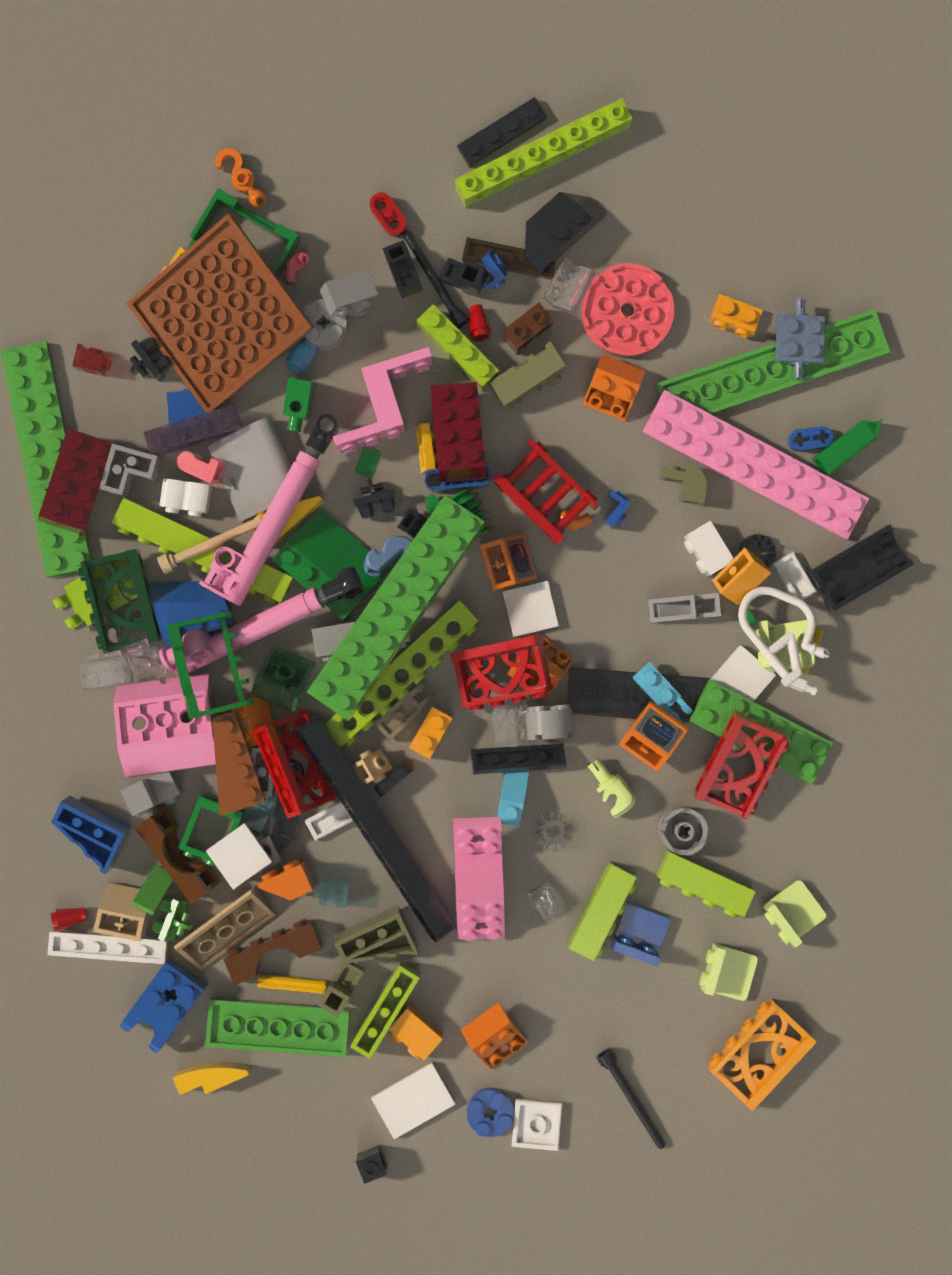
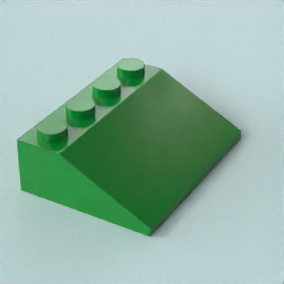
[272,509,390,621]

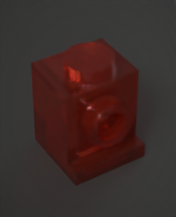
[72,344,112,377]

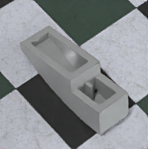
[648,593,724,623]

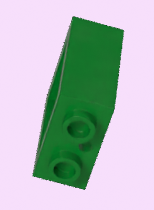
[179,794,246,867]

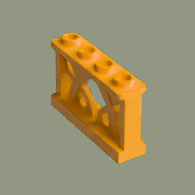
[708,999,816,1111]

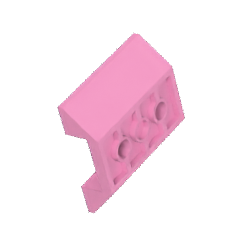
[113,673,216,778]

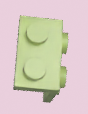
[756,620,816,672]
[762,880,826,948]
[699,943,758,1001]

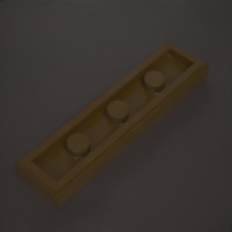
[462,237,556,280]

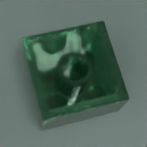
[251,644,316,713]

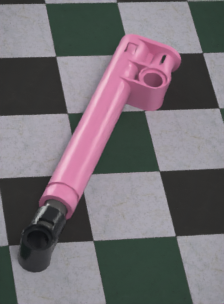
[199,414,339,606]
[159,567,364,675]

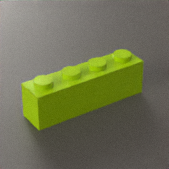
[417,304,499,391]
[656,850,756,918]
[567,862,638,961]
[350,961,421,1059]

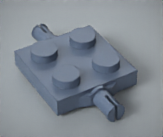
[775,299,825,380]

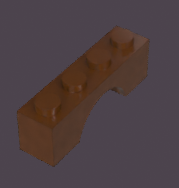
[135,807,221,904]
[224,919,324,986]

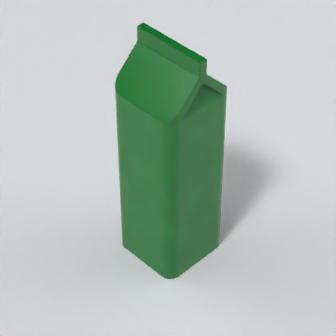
[812,419,883,476]

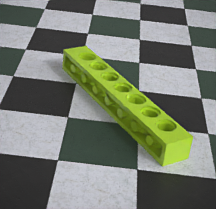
[455,98,633,208]
[324,600,479,748]

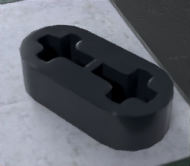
[373,760,414,797]

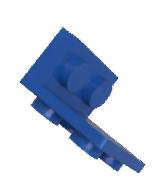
[611,903,670,967]

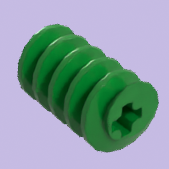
[450,487,494,538]

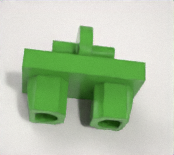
[152,898,193,942]

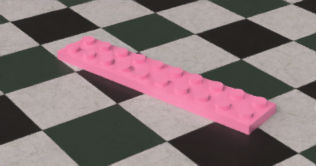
[642,390,869,540]

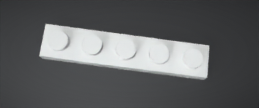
[48,930,168,964]

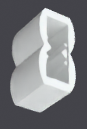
[159,478,212,517]

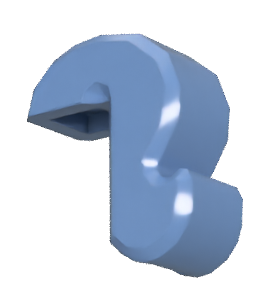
[363,535,412,577]

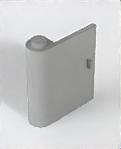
[208,417,304,522]

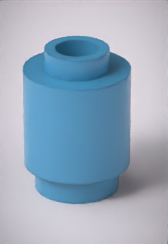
[285,339,318,375]

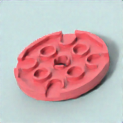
[581,263,674,357]

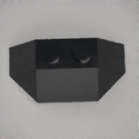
[524,192,607,274]

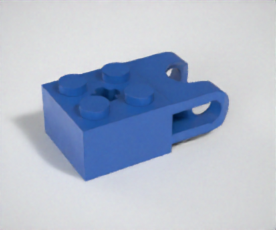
[120,957,208,1053]

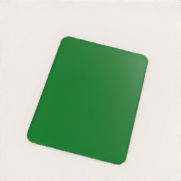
[354,446,381,478]

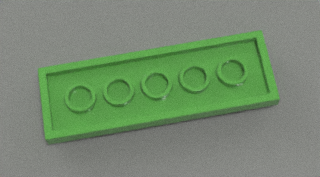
[688,679,833,785]
[205,998,350,1057]

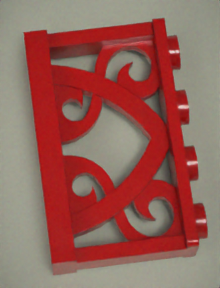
[450,633,554,711]
[252,709,338,819]
[694,710,790,820]

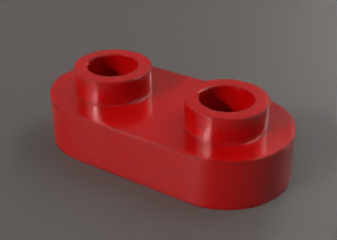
[369,192,407,237]

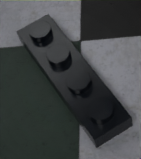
[457,97,547,167]
[470,744,567,774]

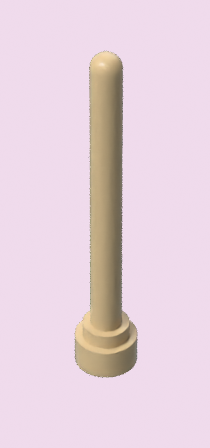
[157,517,263,574]

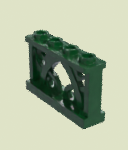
[79,549,162,654]

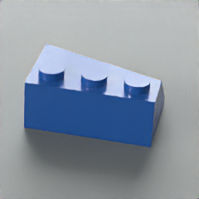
[148,581,237,648]

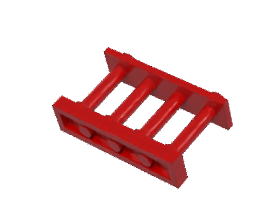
[492,439,598,547]

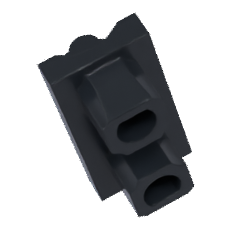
[130,337,172,382]
[353,478,396,519]

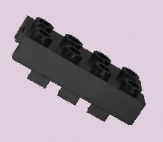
[807,524,914,612]

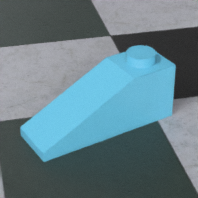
[497,771,529,827]

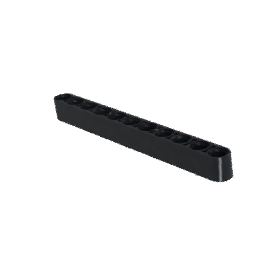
[295,716,456,943]

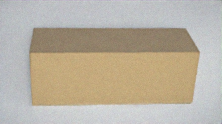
[174,886,276,971]

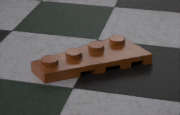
[212,711,266,816]

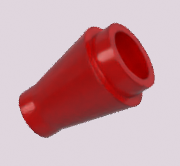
[469,305,492,341]
[51,907,87,932]

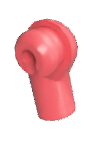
[285,252,309,284]

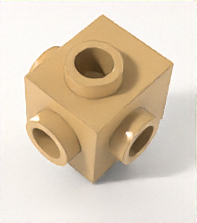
[351,748,392,785]

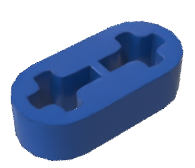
[788,426,833,452]

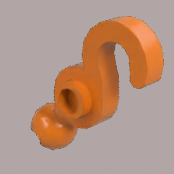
[215,148,267,208]

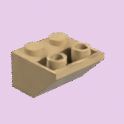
[93,882,150,942]

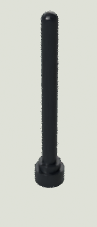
[403,230,470,329]
[596,1048,665,1149]

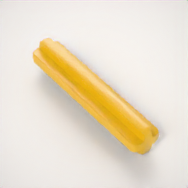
[257,974,327,994]

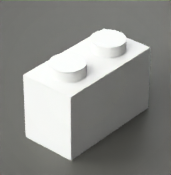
[683,521,734,577]

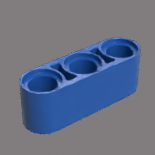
[425,465,492,493]

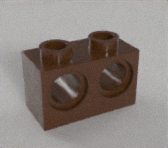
[502,302,554,355]

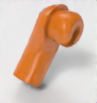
[557,510,592,531]

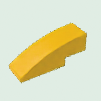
[173,1062,252,1095]

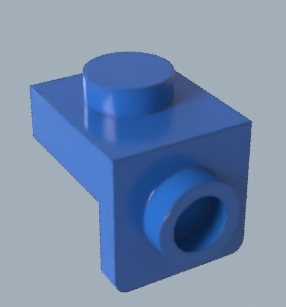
[481,250,508,290]
[604,490,631,528]

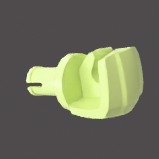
[587,758,636,818]

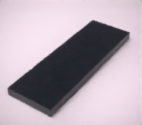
[567,667,709,723]

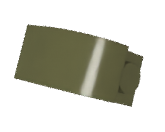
[659,463,707,506]
[318,962,365,1017]

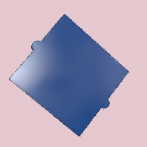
[167,389,208,434]

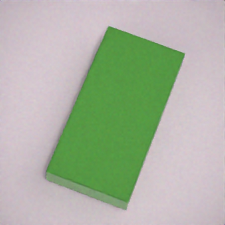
[132,864,173,915]

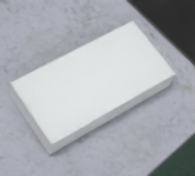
[772,552,817,600]
[304,802,353,841]

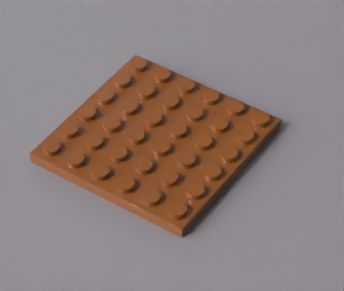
[126,214,314,415]

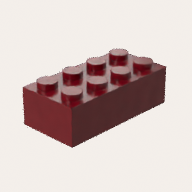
[430,382,486,483]
[37,428,114,535]

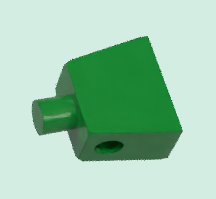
[283,377,317,432]

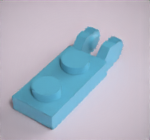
[632,662,692,722]

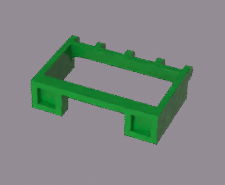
[188,188,301,279]
[167,611,255,719]

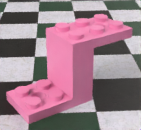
[333,347,433,454]
[453,817,505,941]

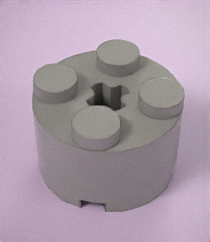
[303,299,349,351]
[525,704,574,740]
[658,806,708,855]

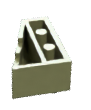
[490,341,566,410]
[334,905,418,964]

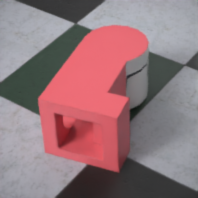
[177,451,227,484]

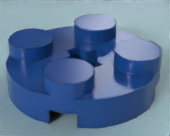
[467,1088,514,1137]

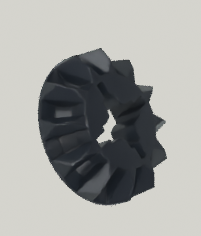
[739,534,777,568]

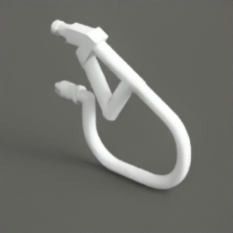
[738,586,830,696]

